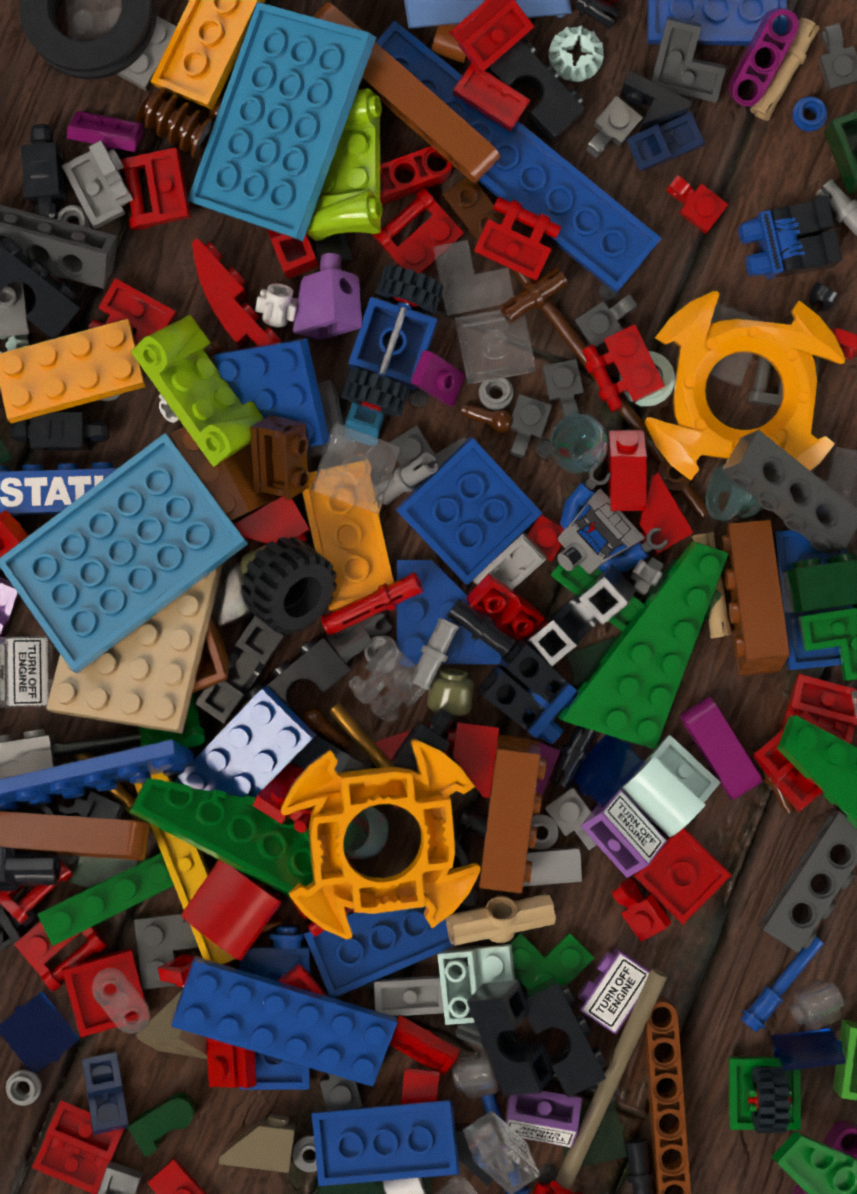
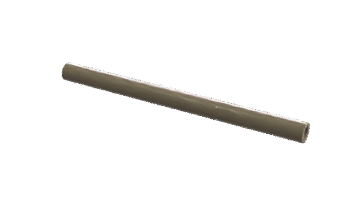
[552,968,668,1190]

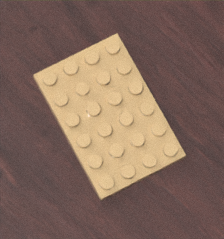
[46,563,223,733]

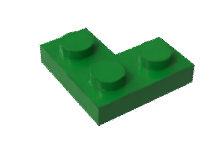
[798,608,857,681]
[508,932,594,990]

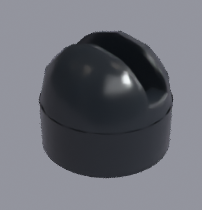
[808,282,840,312]

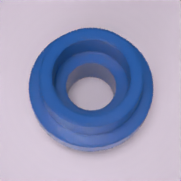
[792,97,828,132]
[269,925,304,949]

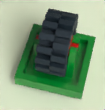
[728,1056,801,1133]

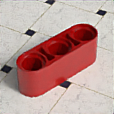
[380,146,453,205]

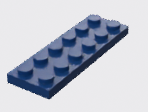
[0,740,195,812]
[171,956,397,1087]

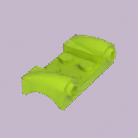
[306,88,382,241]
[130,315,265,467]

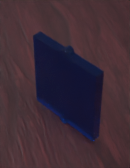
[573,734,645,807]
[0,991,80,1074]
[771,1028,846,1071]

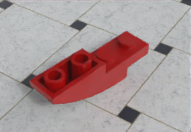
[192,238,282,348]

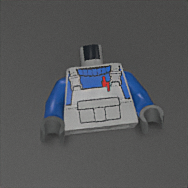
[557,464,668,574]

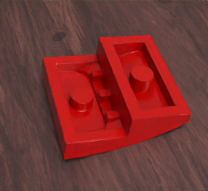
[780,674,857,744]
[754,710,824,813]
[180,860,281,961]
[32,1100,125,1194]

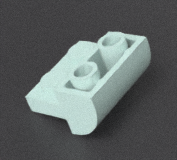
[619,735,721,837]
[437,944,515,1025]

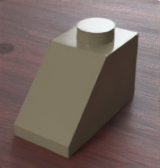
[219,1114,296,1173]

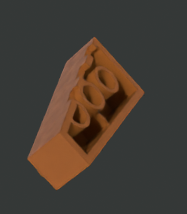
[720,520,790,676]
[479,734,546,893]

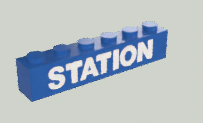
[0,462,118,516]

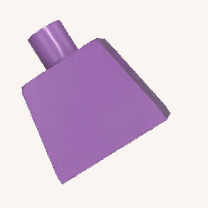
[293,253,362,341]

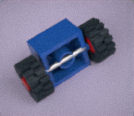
[342,265,444,417]

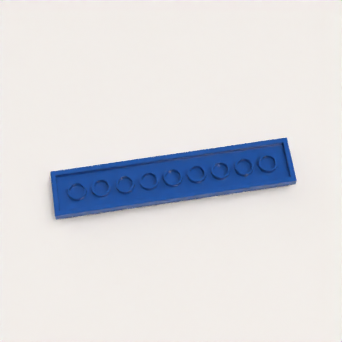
[360,20,661,294]

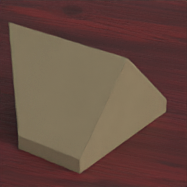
[136,990,207,1059]

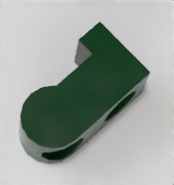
[127,1092,196,1157]

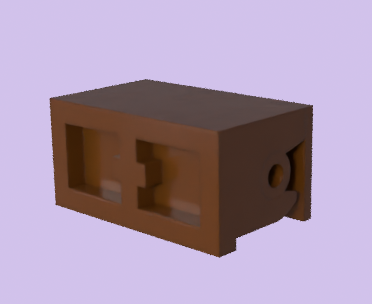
[250,415,310,500]

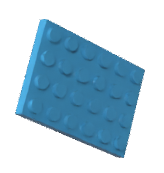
[188,2,376,241]
[0,433,248,673]

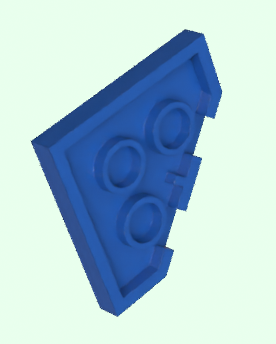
[213,338,330,447]
[397,560,501,664]

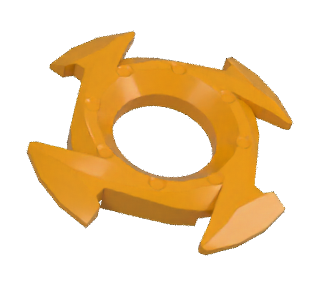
[645,291,845,481]
[281,740,481,939]

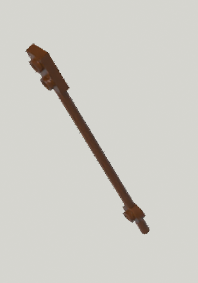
[443,177,711,519]

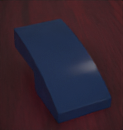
[626,112,706,172]
[82,1052,128,1135]

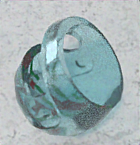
[550,414,608,475]
[706,465,767,521]
[343,806,389,859]

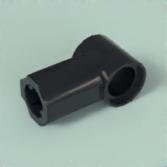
[0,847,61,891]

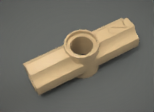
[446,894,556,946]

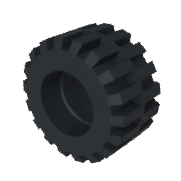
[240,537,337,635]

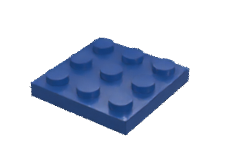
[395,437,542,585]

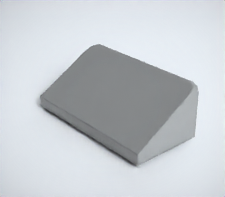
[523,846,582,887]

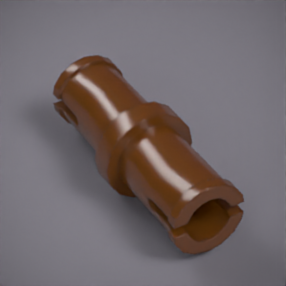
[499,267,568,324]

